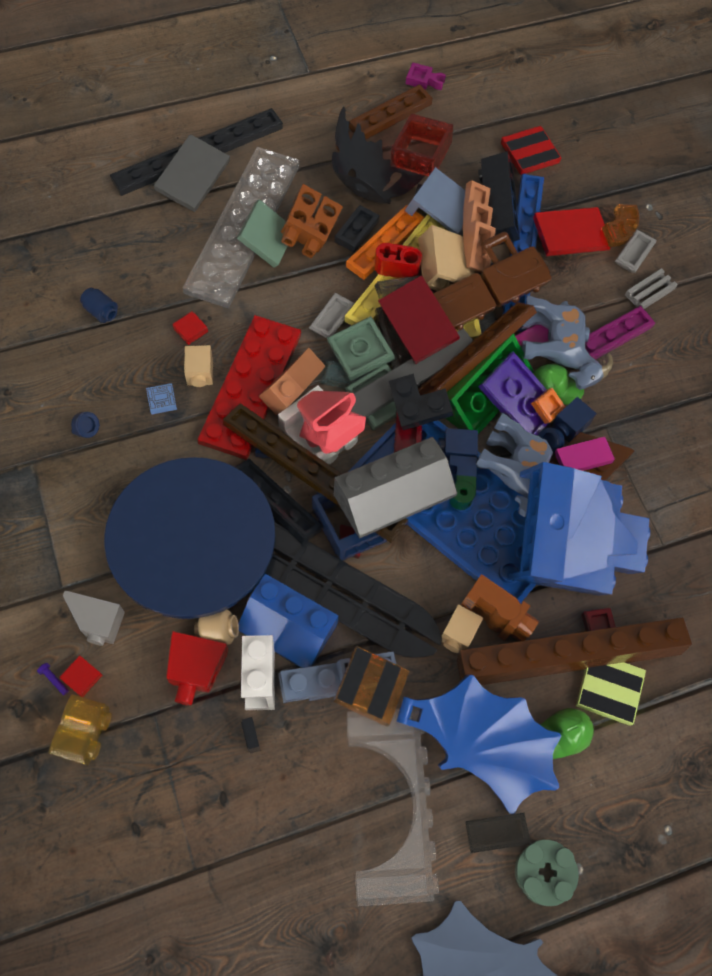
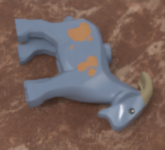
[521,296,613,390]
[476,413,553,517]

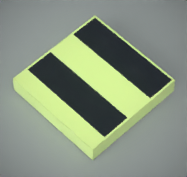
[576,663,646,726]

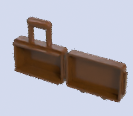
[433,232,552,330]

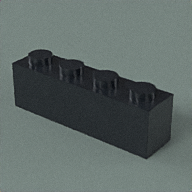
[478,151,520,245]

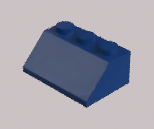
[238,574,339,668]

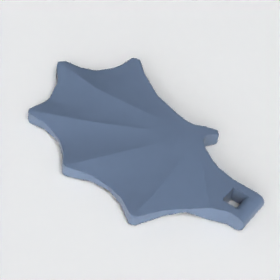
[411,901,558,976]

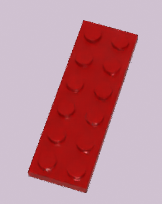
[197,315,301,460]

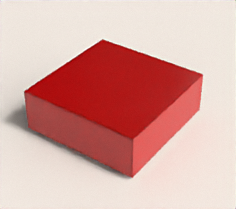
[172,311,208,345]
[59,655,103,698]

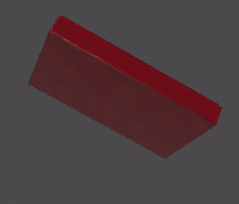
[378,275,460,364]

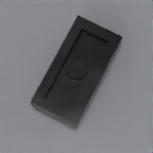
[334,205,380,253]

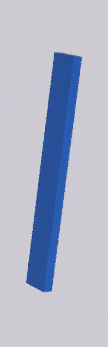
[502,174,544,332]

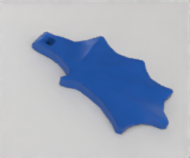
[396,674,561,814]

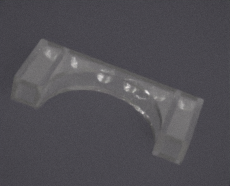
[346,708,439,906]

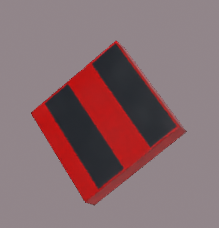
[501,126,561,176]

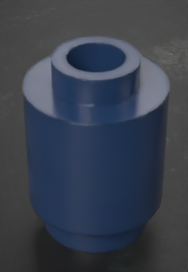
[80,288,118,323]

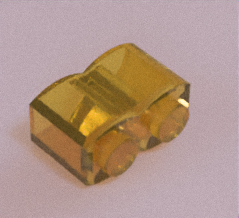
[49,694,111,766]

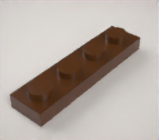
[349,84,433,140]

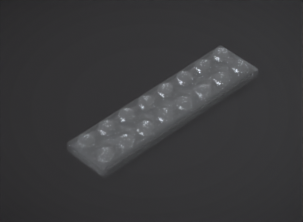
[183,147,300,309]

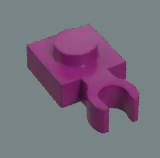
[406,62,446,90]

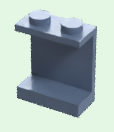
[405,167,465,236]

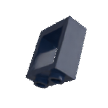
[312,492,387,561]

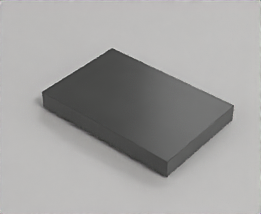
[154,134,230,212]

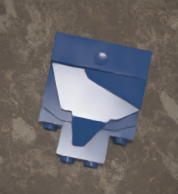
[508,462,650,596]

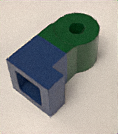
[448,455,477,510]

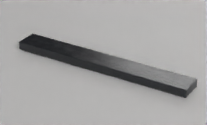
[110,108,283,196]

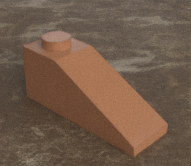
[259,348,326,415]

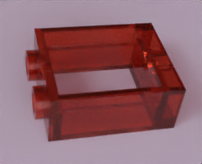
[391,113,453,177]

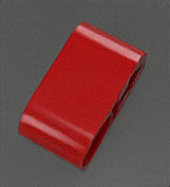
[374,243,422,279]

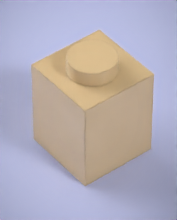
[184,345,213,387]
[441,604,483,653]

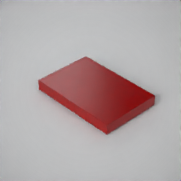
[533,207,612,256]

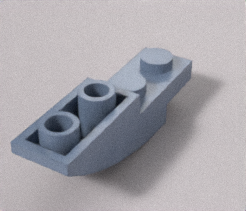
[278,651,400,703]

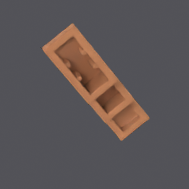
[463,180,496,273]

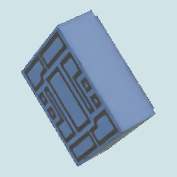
[146,383,177,414]

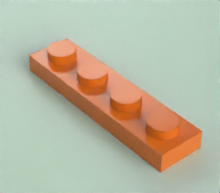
[346,205,425,280]

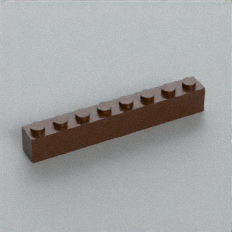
[457,617,692,685]

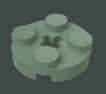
[515,840,579,906]

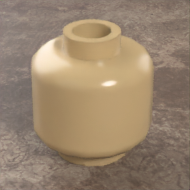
[194,609,239,646]

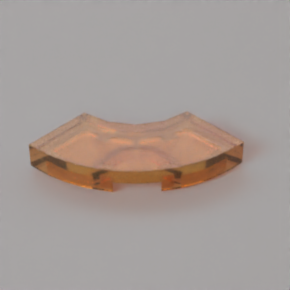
[602,204,639,247]

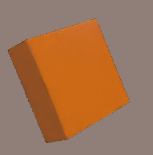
[531,388,566,424]

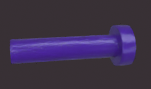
[37,663,69,696]

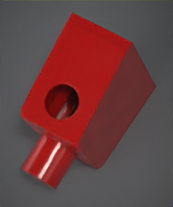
[167,631,229,706]

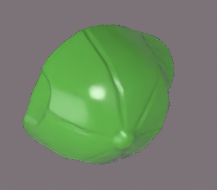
[534,364,584,405]
[540,708,594,759]

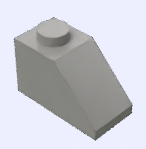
[63,591,125,646]

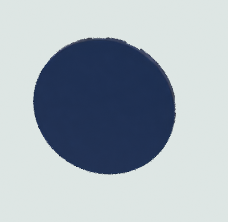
[104,457,275,619]

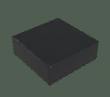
[241,717,261,753]

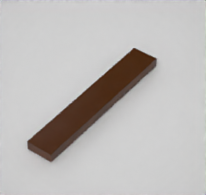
[418,302,537,396]

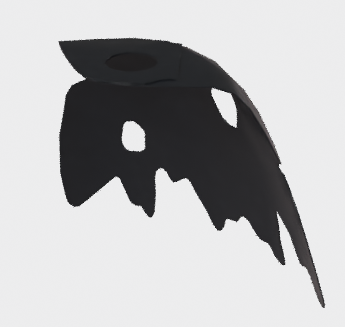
[332,107,435,204]

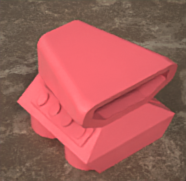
[297,391,366,454]

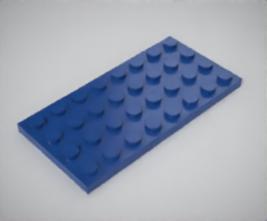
[348,420,536,604]

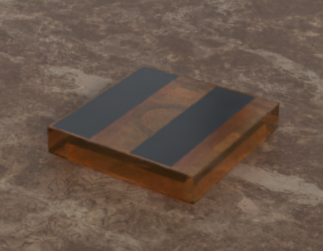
[333,646,409,727]

